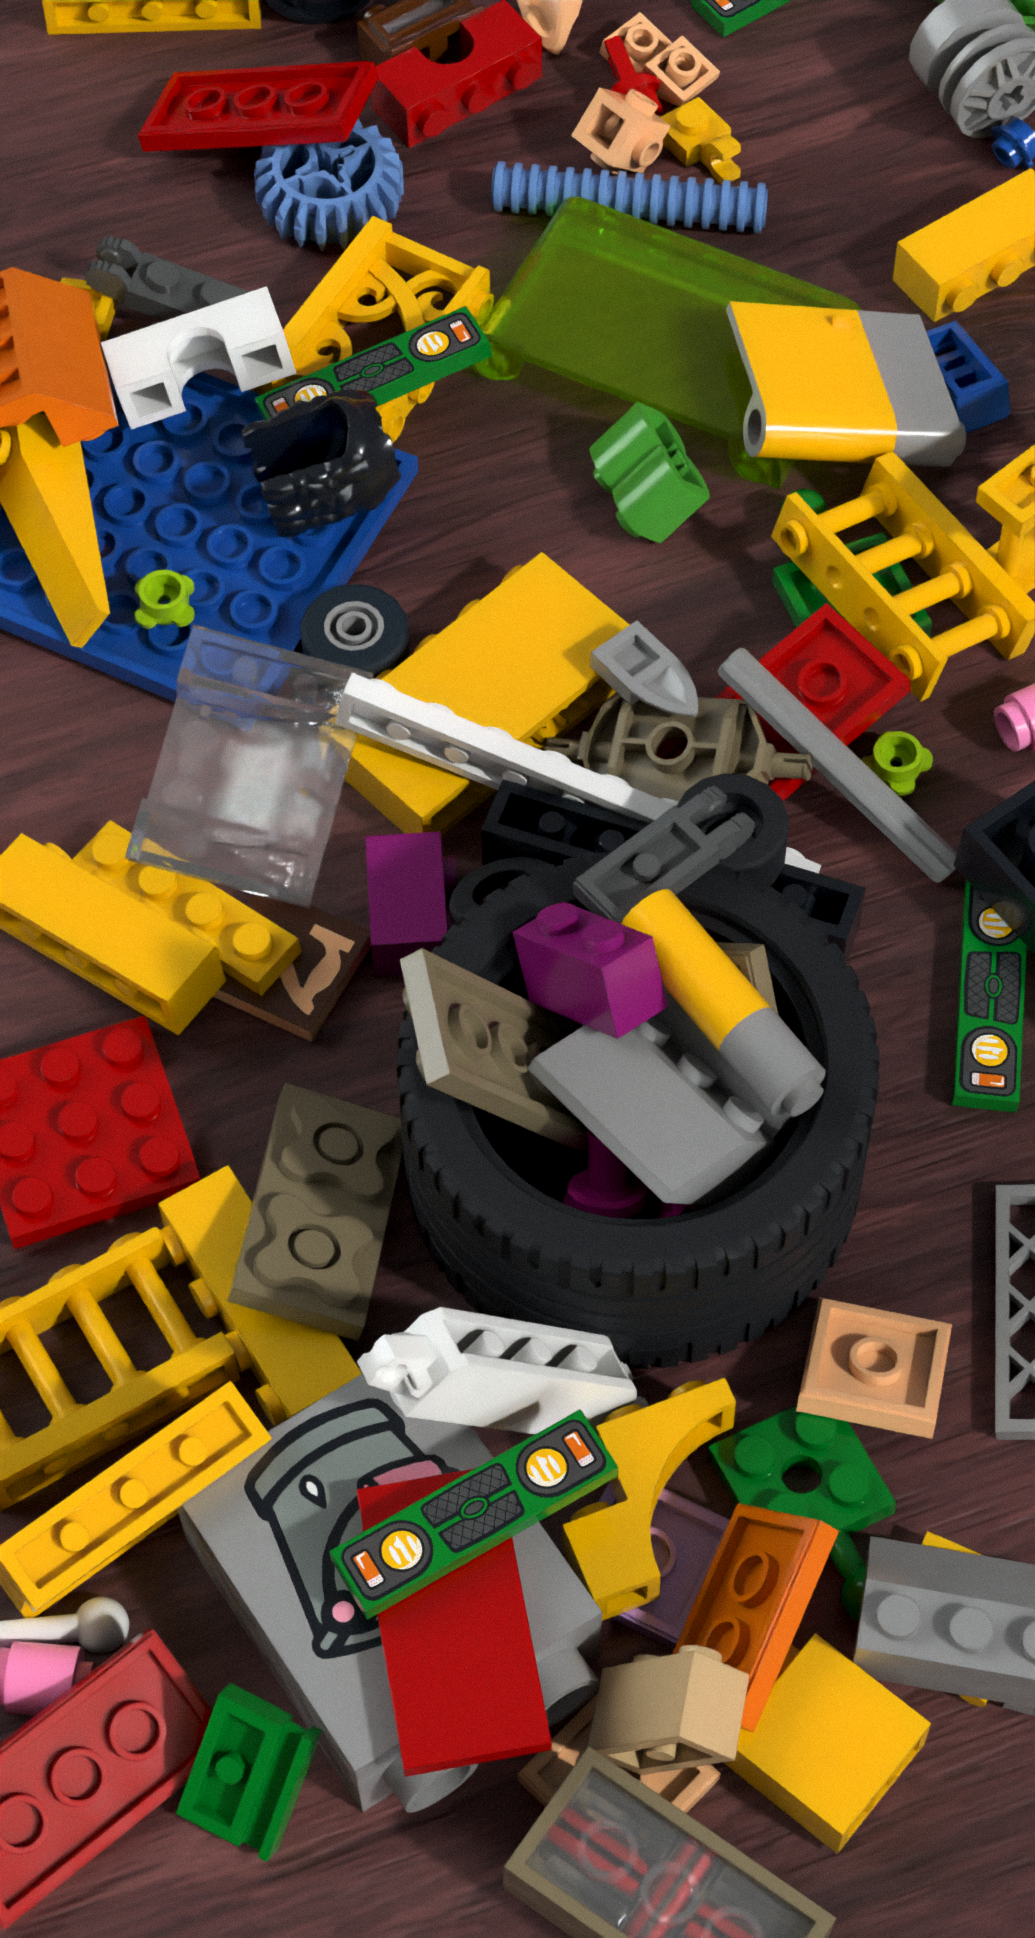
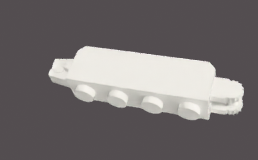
[357,1307,649,1434]

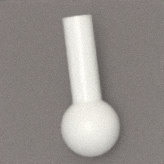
[0,1597,129,1654]

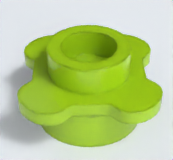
[134,570,195,629]
[861,731,933,796]

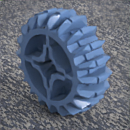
[254,118,404,252]

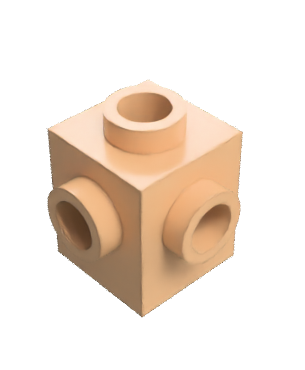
[571,87,671,174]

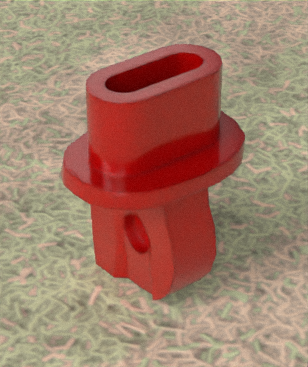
[604,35,663,116]

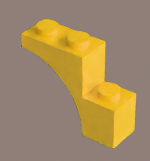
[562,1378,736,1621]

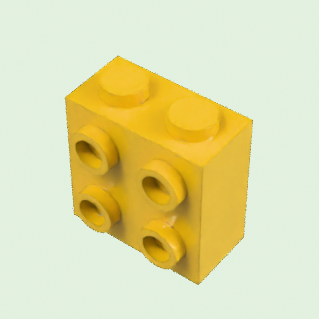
[723,1633,931,1854]

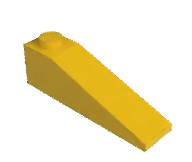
[0,413,110,648]

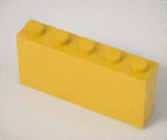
[320,552,630,836]

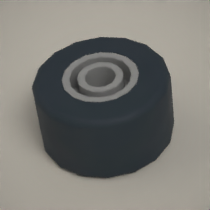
[300,584,410,700]

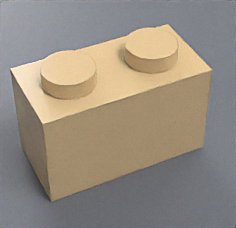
[588,1645,749,1775]

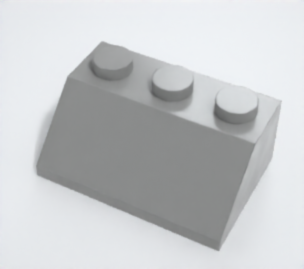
[527,1016,778,1206]
[852,1536,1035,1708]

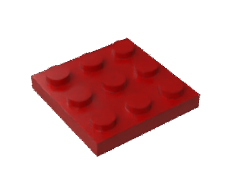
[0,1015,201,1250]

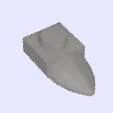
[590,620,698,717]

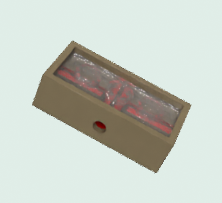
[503,1746,837,1938]

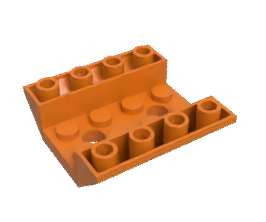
[0,267,119,448]

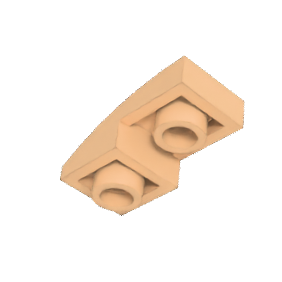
[599,12,720,106]

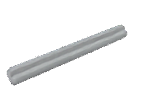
[718,647,957,883]

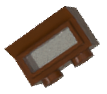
[357,0,483,66]

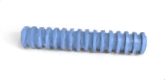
[490,161,768,234]

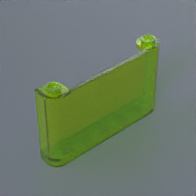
[469,196,863,490]

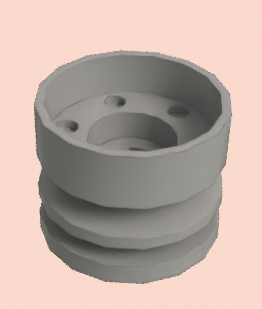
[909,0,1035,138]

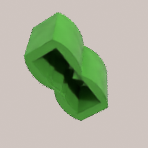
[589,401,710,544]

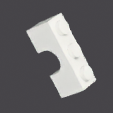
[101,286,297,430]

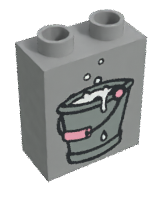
[178,1374,602,1813]

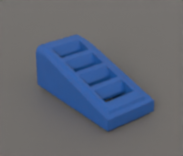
[926,321,1010,433]

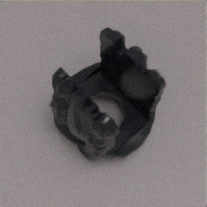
[242,390,402,537]

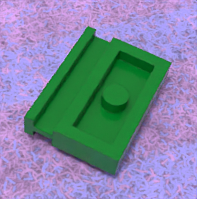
[176,1683,322,1862]

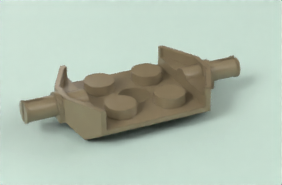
[545,694,813,802]

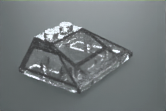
[125,625,374,909]

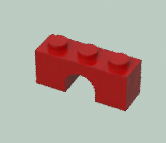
[371,0,542,148]

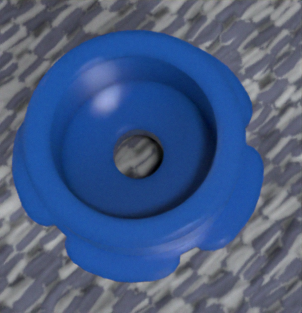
[991,117,1035,169]

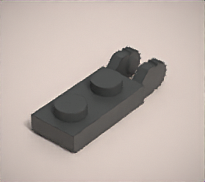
[84,235,249,321]
[573,785,756,924]

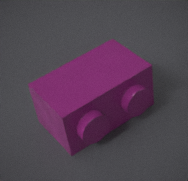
[365,831,457,977]
[513,902,668,1039]

